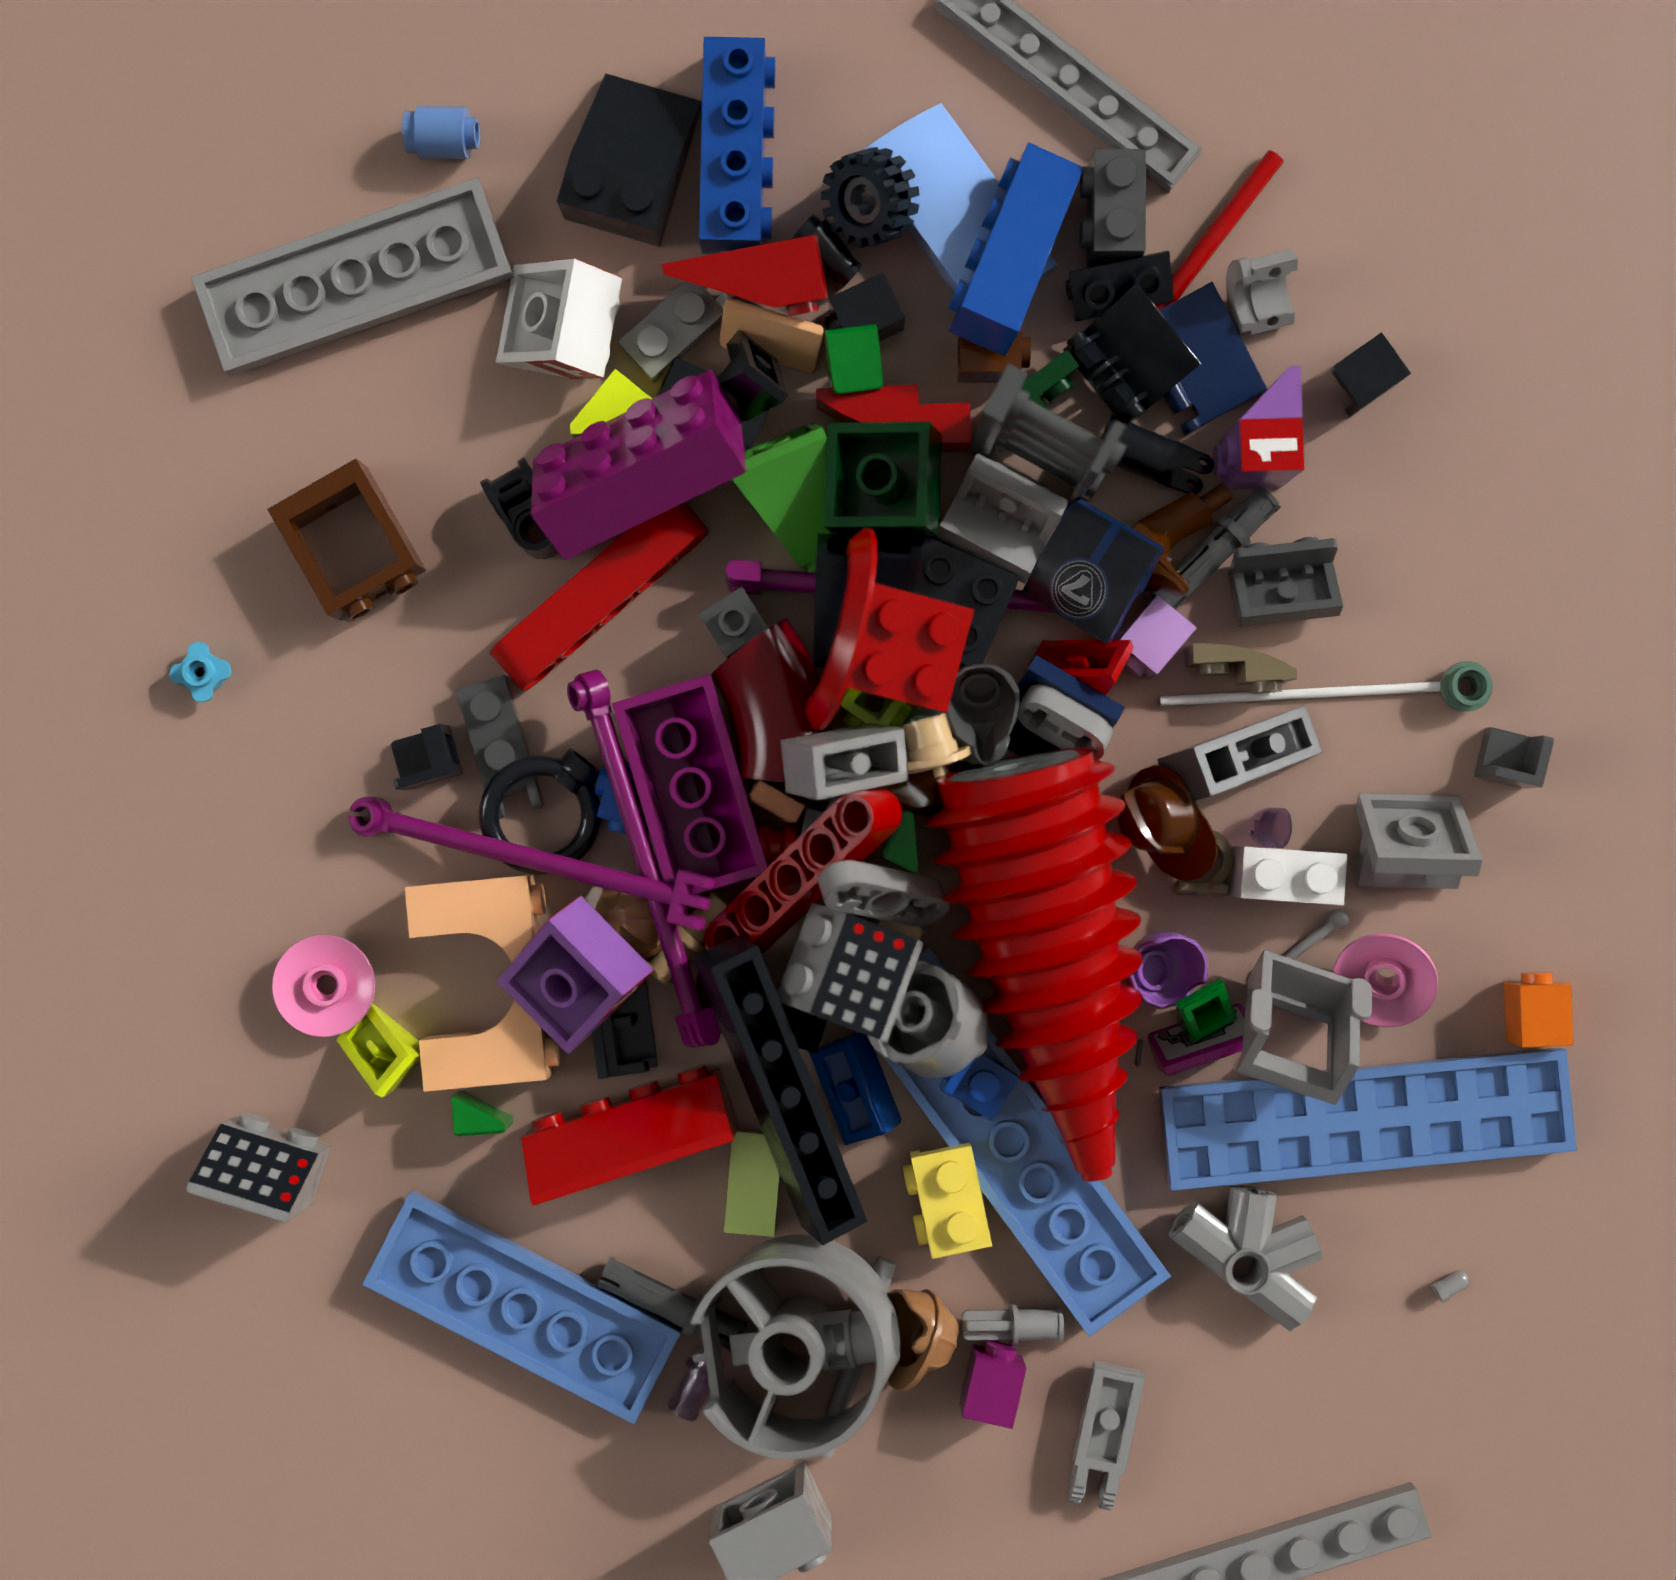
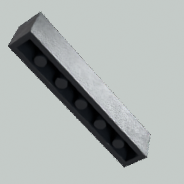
[692,935,868,1245]

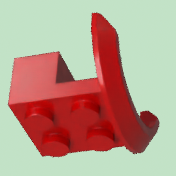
[805,527,974,730]

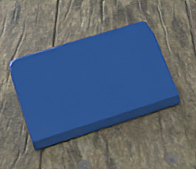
[809,1032,901,1145]

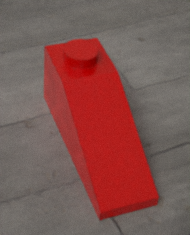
[661,235,828,316]

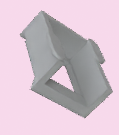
[1236,950,1372,1105]

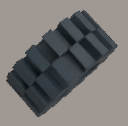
[821,147,920,248]

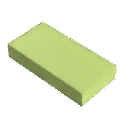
[724,1129,780,1237]

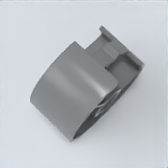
[691,1235,901,1460]

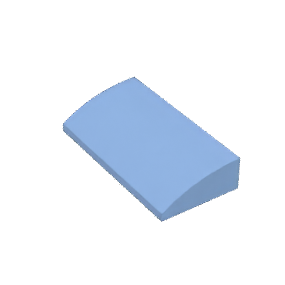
[863,103,1058,293]

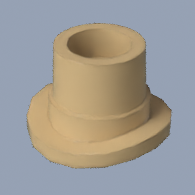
[903,714,971,778]

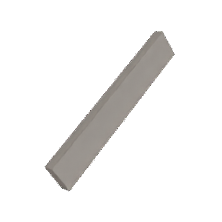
[934,0,1203,193]

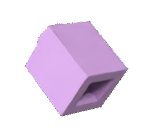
[1117,595,1197,678]

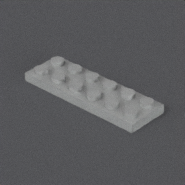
[191,177,514,376]

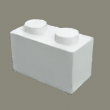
[1229,846,1347,905]

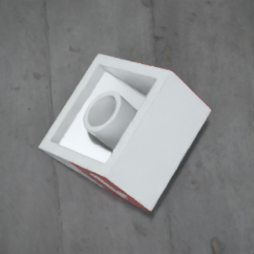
[496,258,622,379]

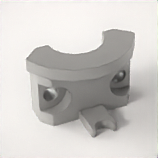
[1226,249,1298,335]

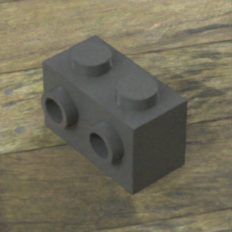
[1079,149,1146,267]

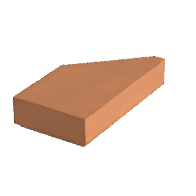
[747,780,805,823]

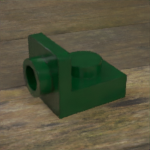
[1022,350,1079,410]

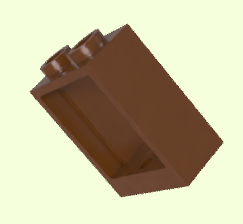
[267,458,427,622]

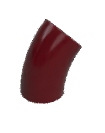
[712,618,833,785]

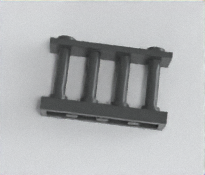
[969,364,1126,506]

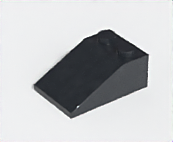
[557,73,702,247]

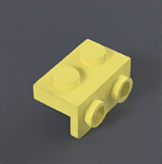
[902,1142,992,1259]

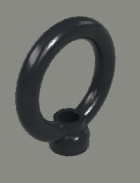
[479,748,601,875]

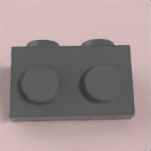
[1228,537,1343,627]

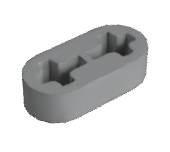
[1017,684,1114,760]

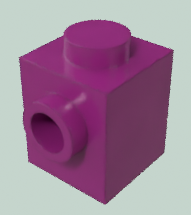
[959,1341,1027,1429]

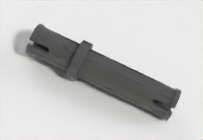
[1149,485,1281,610]
[596,1257,748,1352]

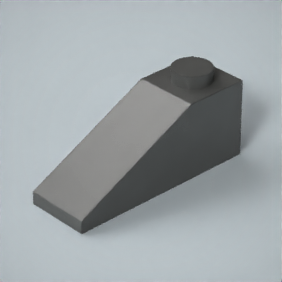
[1157,706,1322,801]

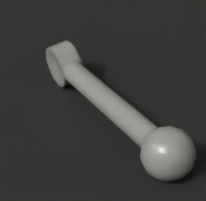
[1283,909,1349,960]

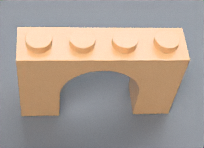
[405,874,560,1092]

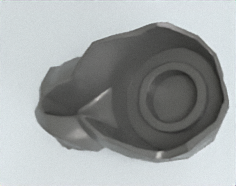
[944,663,1020,767]

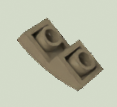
[1184,643,1297,693]

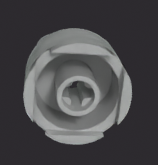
[868,961,988,1079]

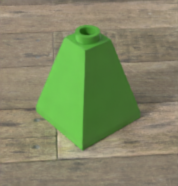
[732,422,833,572]

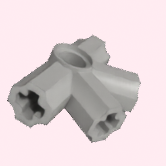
[1168,1185,1323,1332]

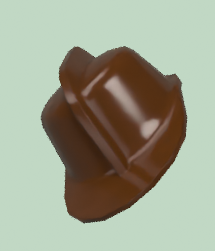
[1118,765,1217,881]

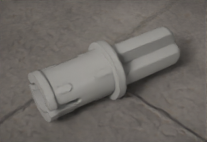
[961,1304,1064,1346]

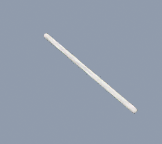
[1159,681,1441,706]

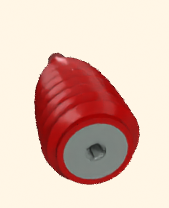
[922,748,1143,1182]

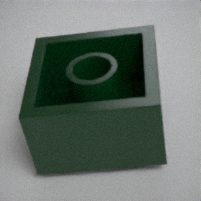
[823,421,942,537]

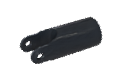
[1101,415,1215,494]

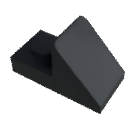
[717,329,789,421]

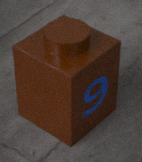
[957,326,1031,383]

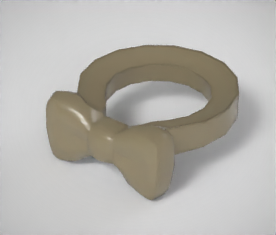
[1175,830,1234,897]

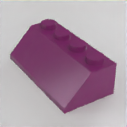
[612,674,768,894]

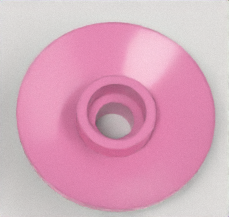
[1333,933,1438,1027]
[272,935,375,1037]

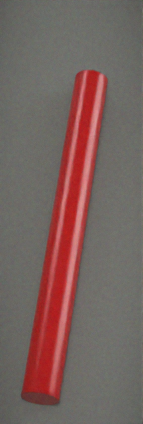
[1155,150,1283,310]

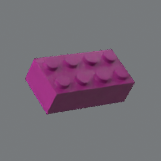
[531,369,747,560]

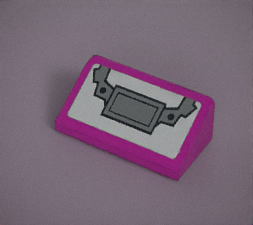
[1148,1004,1245,1076]

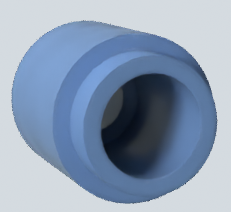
[402,106,480,159]

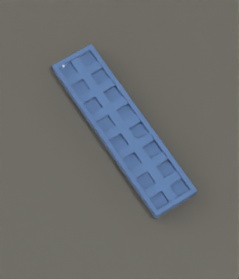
[1158,1047,1577,1191]

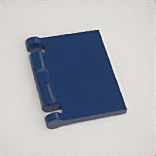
[1159,281,1267,435]

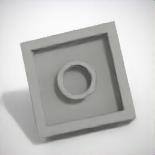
[936,453,1069,584]
[1354,793,1483,889]

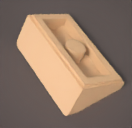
[719,298,824,374]

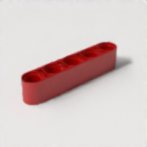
[490,502,710,692]
[704,789,902,954]

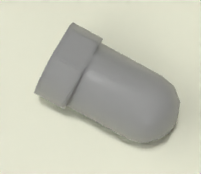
[1430,1271,1469,1303]

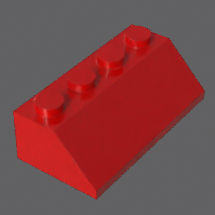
[521,1064,738,1206]

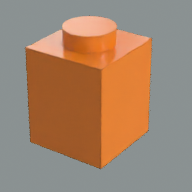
[1503,972,1574,1047]

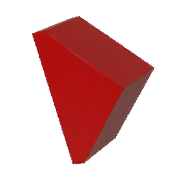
[1025,640,1134,695]

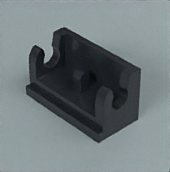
[592,980,658,1079]

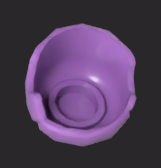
[1125,931,1208,1009]

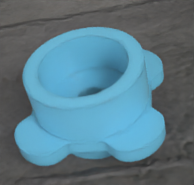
[170,642,232,702]

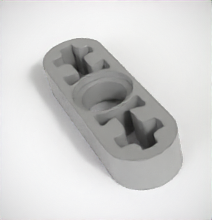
[818,860,949,926]

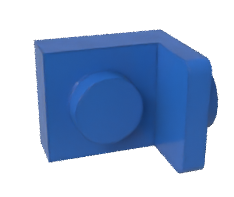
[939,1053,1019,1121]

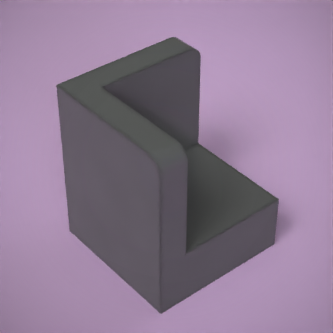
[1473,727,1554,789]

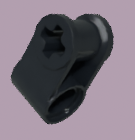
[480,457,558,559]

